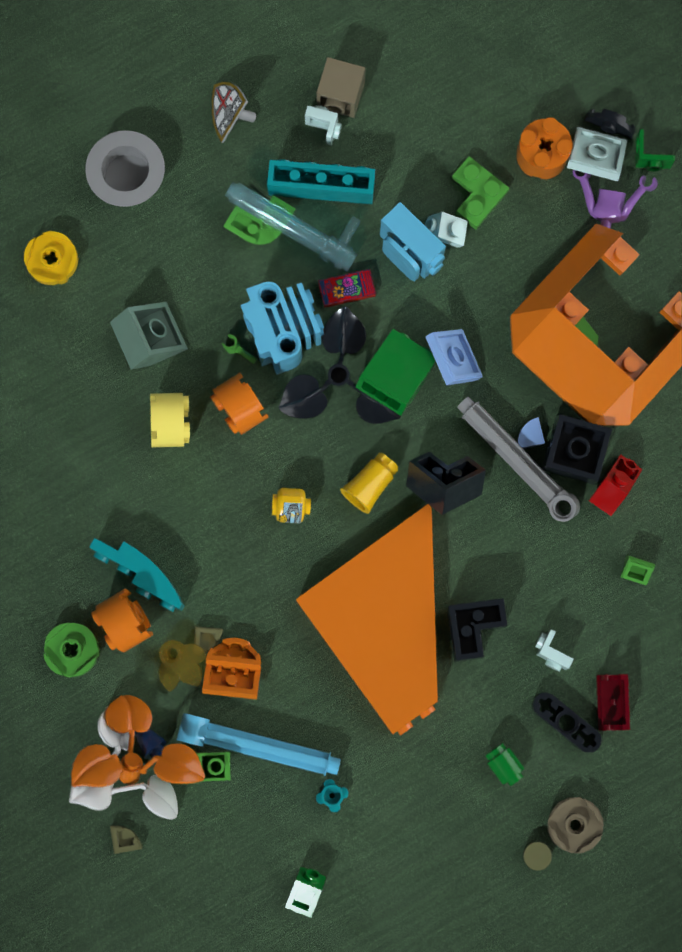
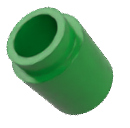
[485,743,525,786]

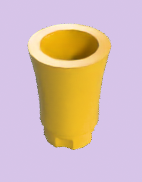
[340,452,398,514]

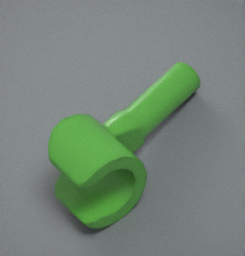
[222,334,258,364]

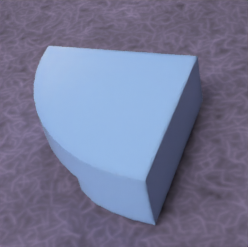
[517,417,545,449]

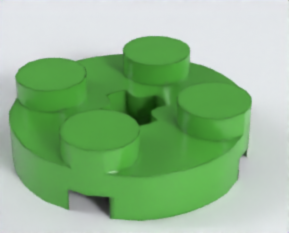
[44,623,100,678]

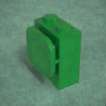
[355,329,436,416]

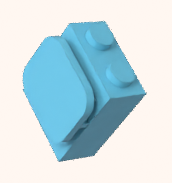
[380,202,446,281]

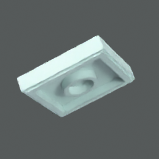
[567,127,628,181]

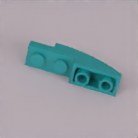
[89,538,184,612]

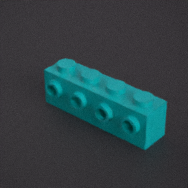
[267,159,375,204]

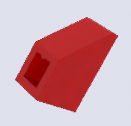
[589,454,643,516]

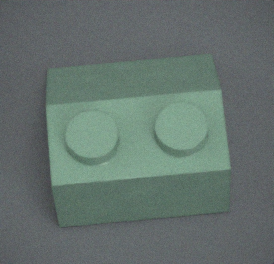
[110,302,188,369]

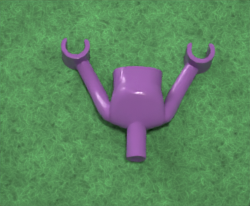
[573,170,658,228]

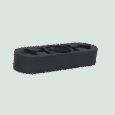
[532,693,602,753]

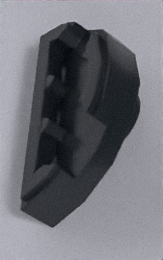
[584,109,636,139]

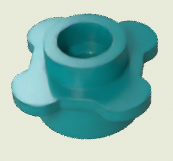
[316,779,349,812]

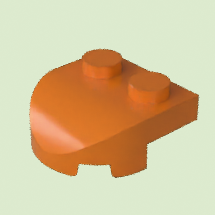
[202,638,261,700]

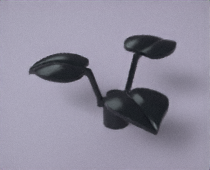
[279,306,402,424]

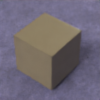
[316,57,365,118]

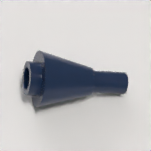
[134,728,167,759]

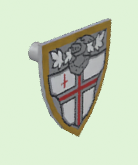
[212,82,256,143]

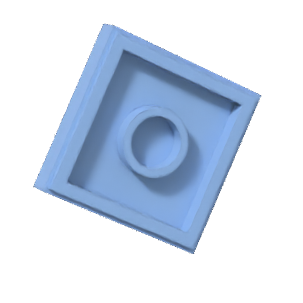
[425,329,483,385]

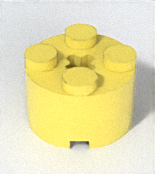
[150,393,190,447]

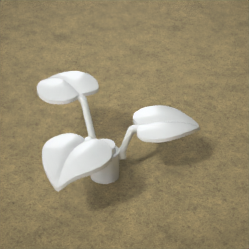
[69,706,178,820]

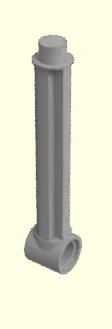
[457,397,580,522]

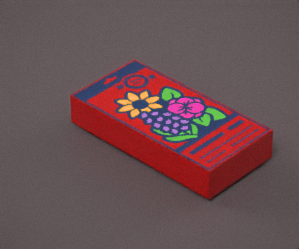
[318,269,376,308]

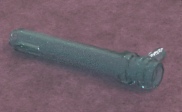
[225,182,361,271]

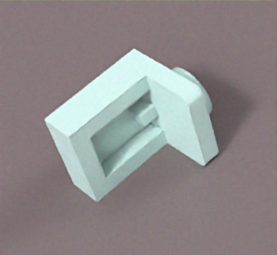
[305,105,342,146]
[424,212,468,248]
[535,629,573,672]

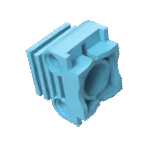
[241,282,324,375]

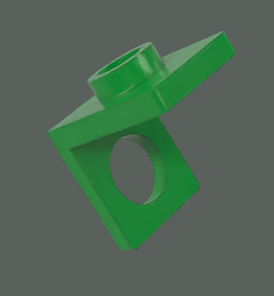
[635,129,675,172]

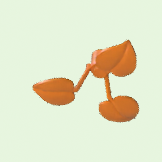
[71,695,205,787]

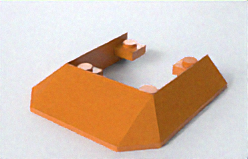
[510,224,682,426]

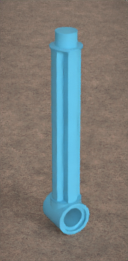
[176,713,341,776]

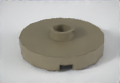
[547,797,603,853]

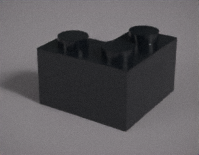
[406,451,486,515]
[447,598,508,662]

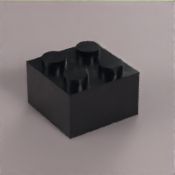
[542,414,612,485]

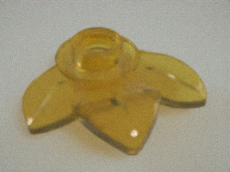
[159,640,207,691]

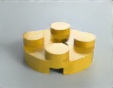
[24,231,78,285]

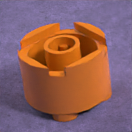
[517,117,572,179]
[210,372,269,435]
[91,588,153,653]

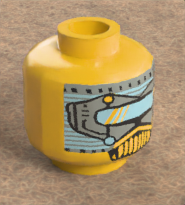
[272,488,311,523]

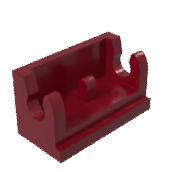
[596,674,630,731]

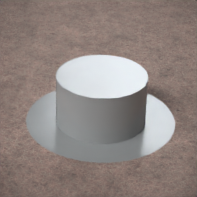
[86,131,165,207]

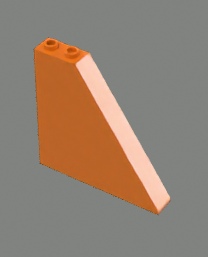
[296,504,438,736]

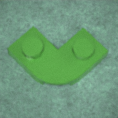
[223,195,296,245]

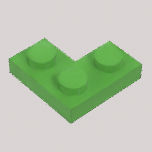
[452,156,510,230]

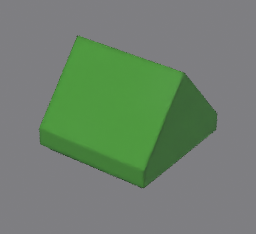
[621,555,655,585]

